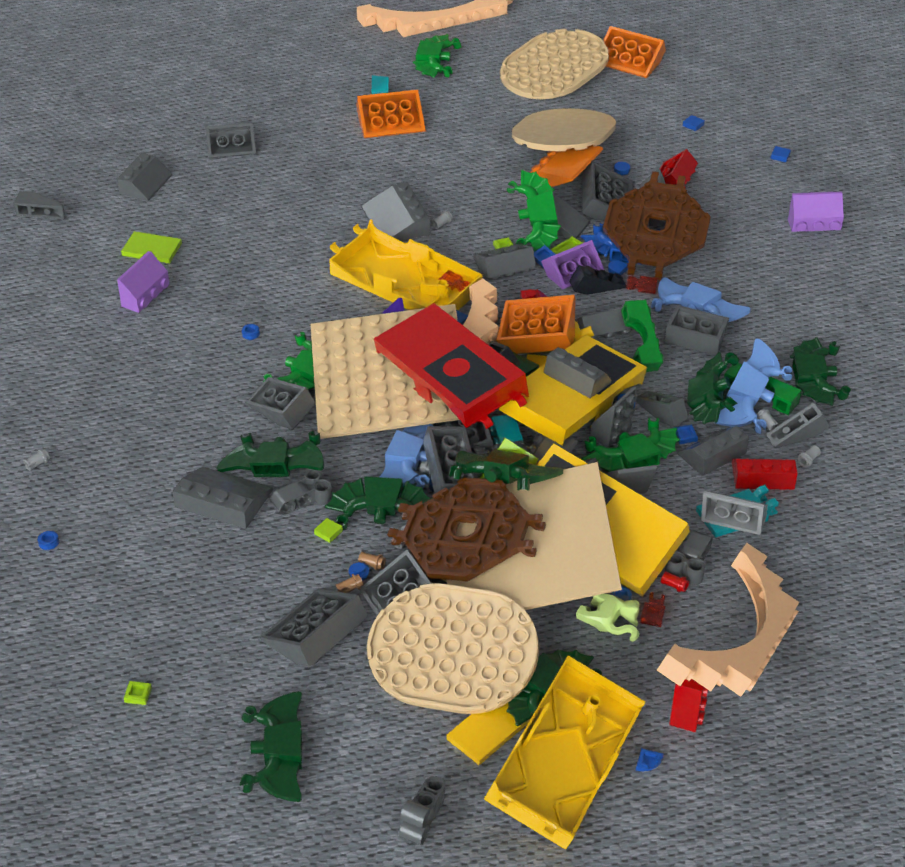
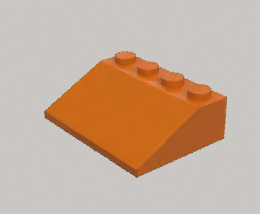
[603,26,666,78]
[356,90,426,138]
[530,145,603,187]
[497,295,575,354]

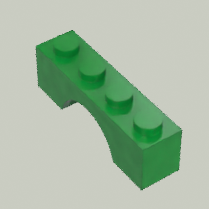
[621,300,664,372]
[724,363,802,416]

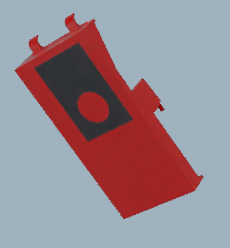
[374,303,529,429]

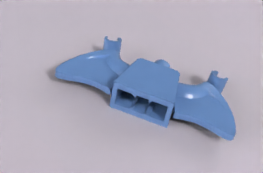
[651,277,750,322]
[714,338,792,434]
[379,424,433,488]

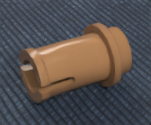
[358,551,386,571]
[335,574,364,593]

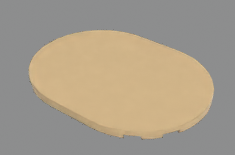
[500,29,609,99]
[512,109,616,151]
[367,583,539,714]

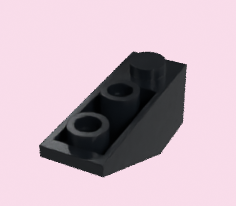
[569,265,627,295]

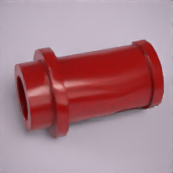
[661,571,689,593]

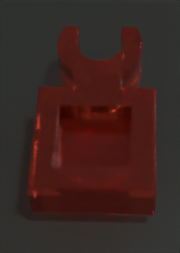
[438,270,470,292]
[626,276,657,294]
[640,592,666,627]

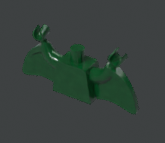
[216,431,324,477]
[449,449,563,491]
[240,691,302,802]

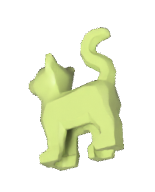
[576,594,640,642]

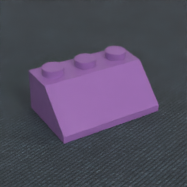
[788,192,844,232]
[541,240,604,289]
[117,251,169,313]

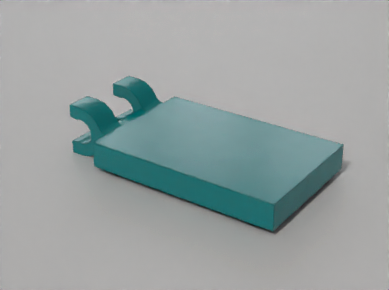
[696,485,779,538]

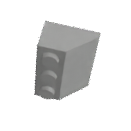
[701,491,768,535]

